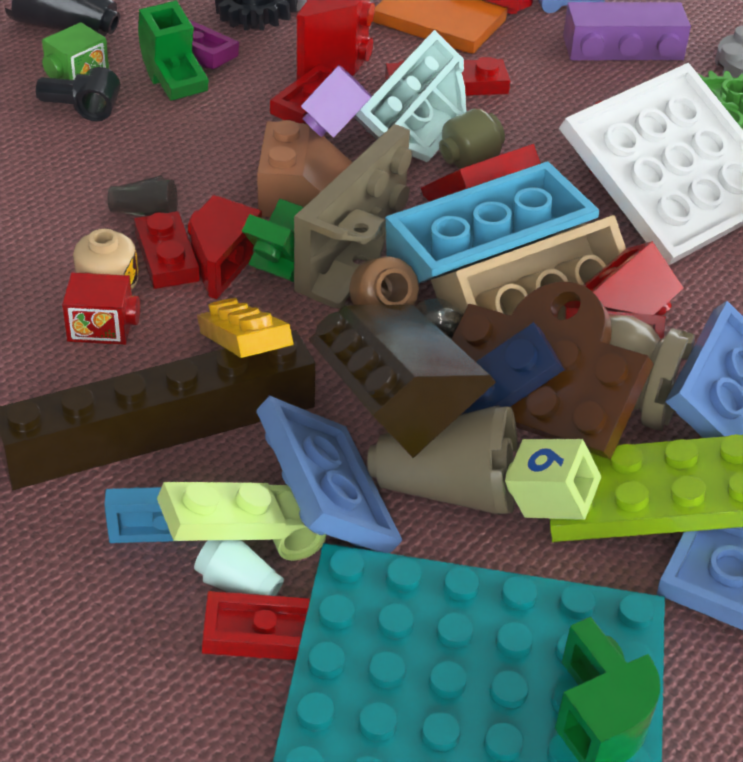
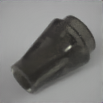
[107,175,178,217]

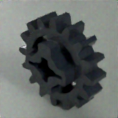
[215,0,298,31]

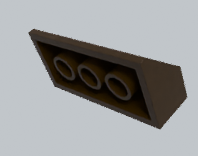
[308,305,496,458]

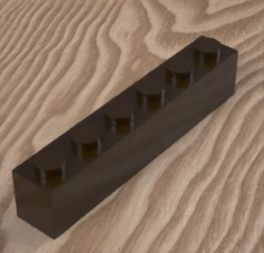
[0,330,315,491]

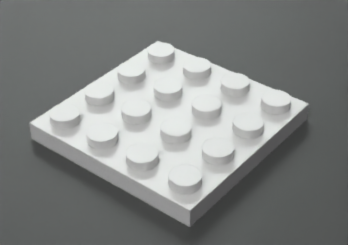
[559,63,743,265]

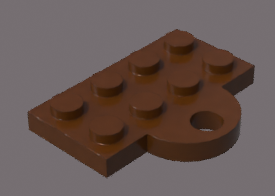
[451,281,654,460]

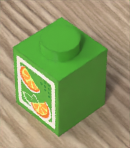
[42,22,109,80]

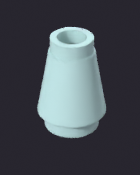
[194,540,284,596]

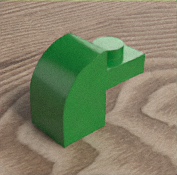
[138,0,209,101]
[242,198,304,282]
[555,617,660,762]

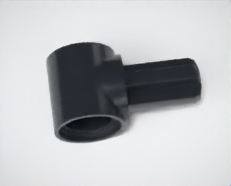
[36,67,121,122]

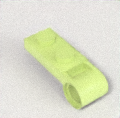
[157,482,326,561]

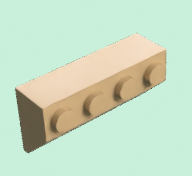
[431,215,626,333]

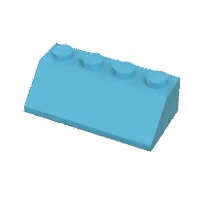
[385,161,599,284]

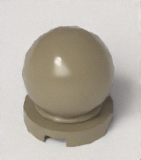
[609,314,695,431]

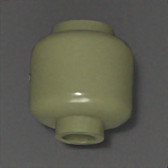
[439,108,505,169]

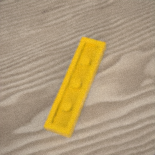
[197,298,294,358]

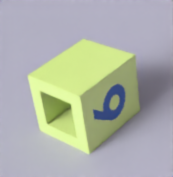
[505,439,601,520]

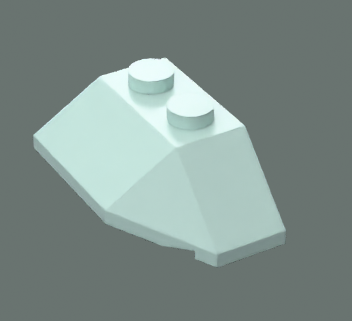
[354,30,466,162]

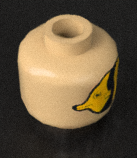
[73,229,138,290]

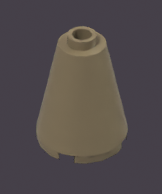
[367,405,518,515]

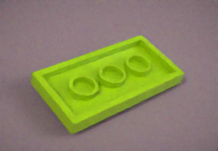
[550,434,743,542]

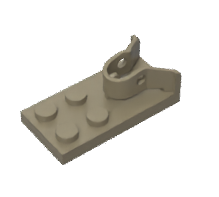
[294,124,412,309]

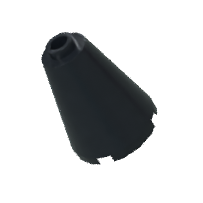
[5,0,120,37]

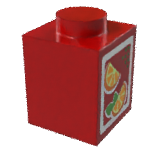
[62,272,140,345]

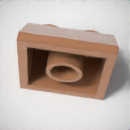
[257,120,352,217]

